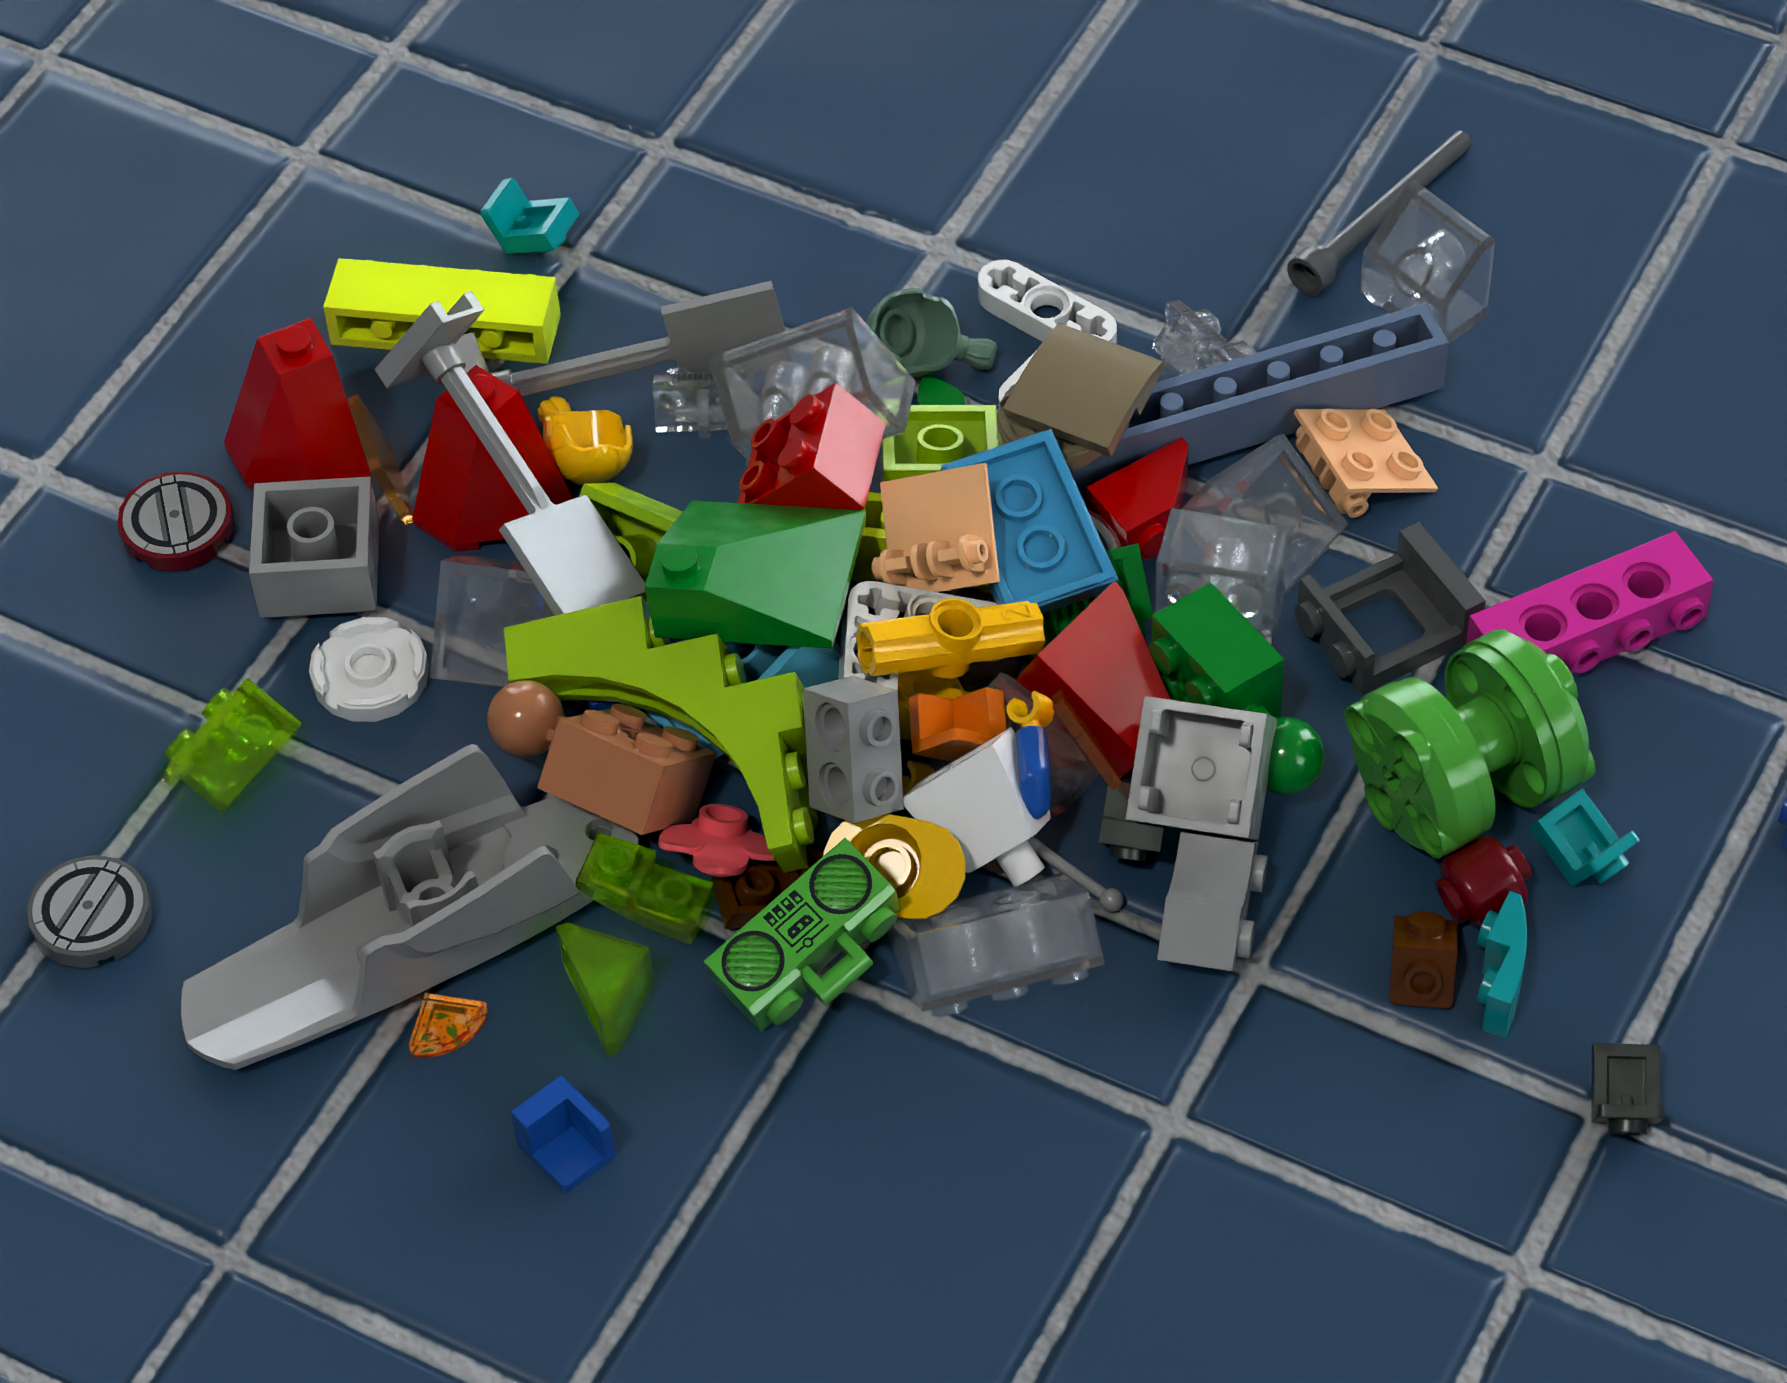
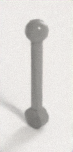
[1028,836,1124,912]

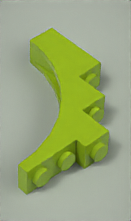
[503,596,814,873]

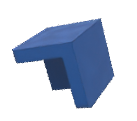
[511,1075,616,1193]

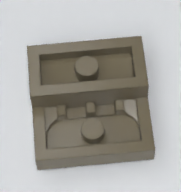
[1003,323,1164,457]

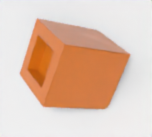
[909,687,1006,762]

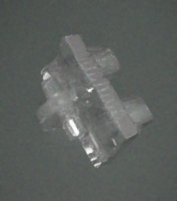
[1152,299,1257,379]
[652,366,758,439]

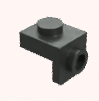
[1098,781,1164,862]
[1591,1043,1663,1136]

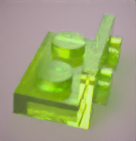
[161,678,302,814]

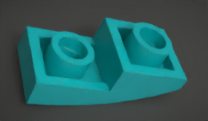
[1477,891,1527,1039]

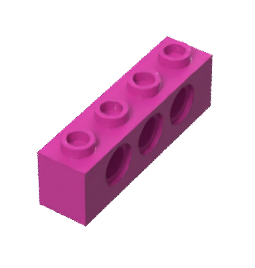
[1466,531,1714,674]

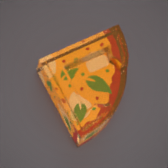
[409,993,488,1058]

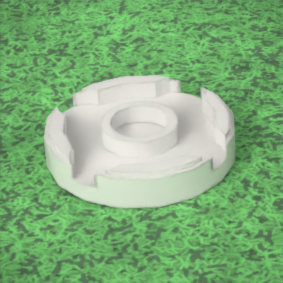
[309,617,429,722]

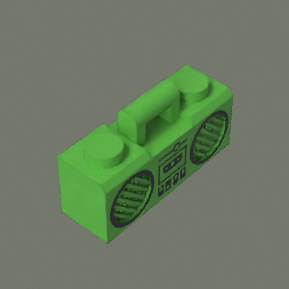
[703,837,901,1033]

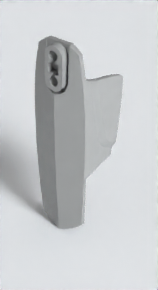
[181,744,640,1070]

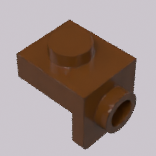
[1389,911,1457,1009]

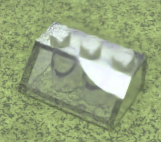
[710,308,916,462]
[888,873,1105,1016]

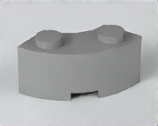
[1157,830,1268,971]

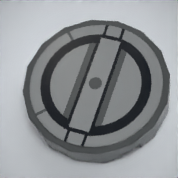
[27,855,153,969]

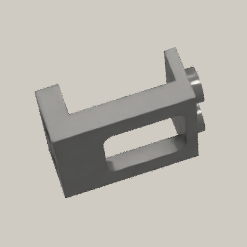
[1295,522,1486,695]

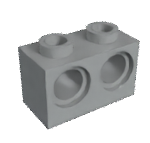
[803,676,904,823]

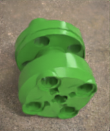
[1344,629,1596,859]

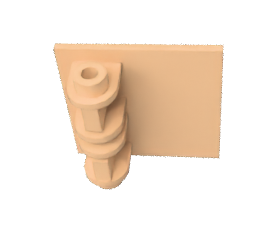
[1293,408,1438,518]
[872,463,1000,593]

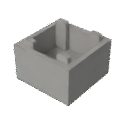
[1126,696,1277,841]

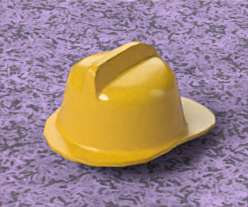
[824,814,966,919]

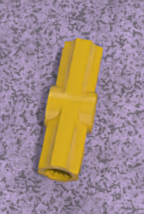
[856,598,1045,679]

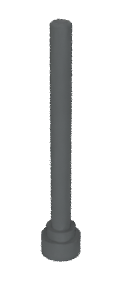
[1287,131,1472,296]

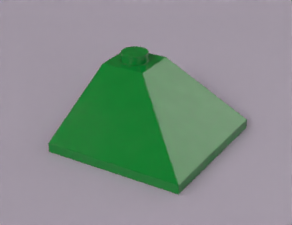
[645,500,867,649]

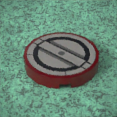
[117,471,234,571]

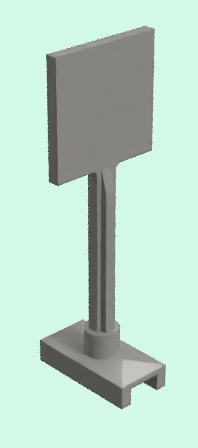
[454,281,794,396]
[374,291,646,615]

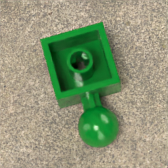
[1149,582,1325,795]

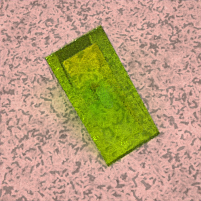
[556,922,654,1057]

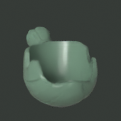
[866,288,997,377]

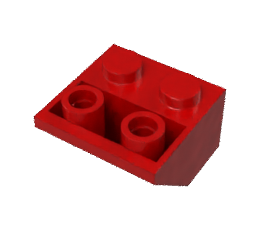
[737,382,886,510]

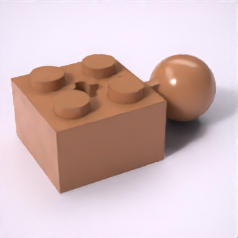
[487,680,717,835]

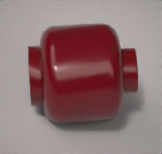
[1435,836,1533,928]

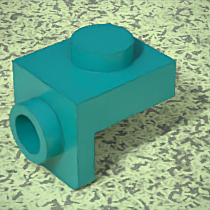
[481,178,580,254]
[1529,788,1640,887]

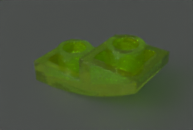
[575,832,714,945]

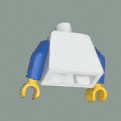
[902,691,1054,887]

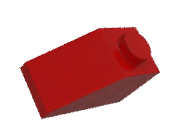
[1086,437,1189,560]

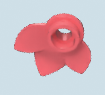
[658,804,776,877]

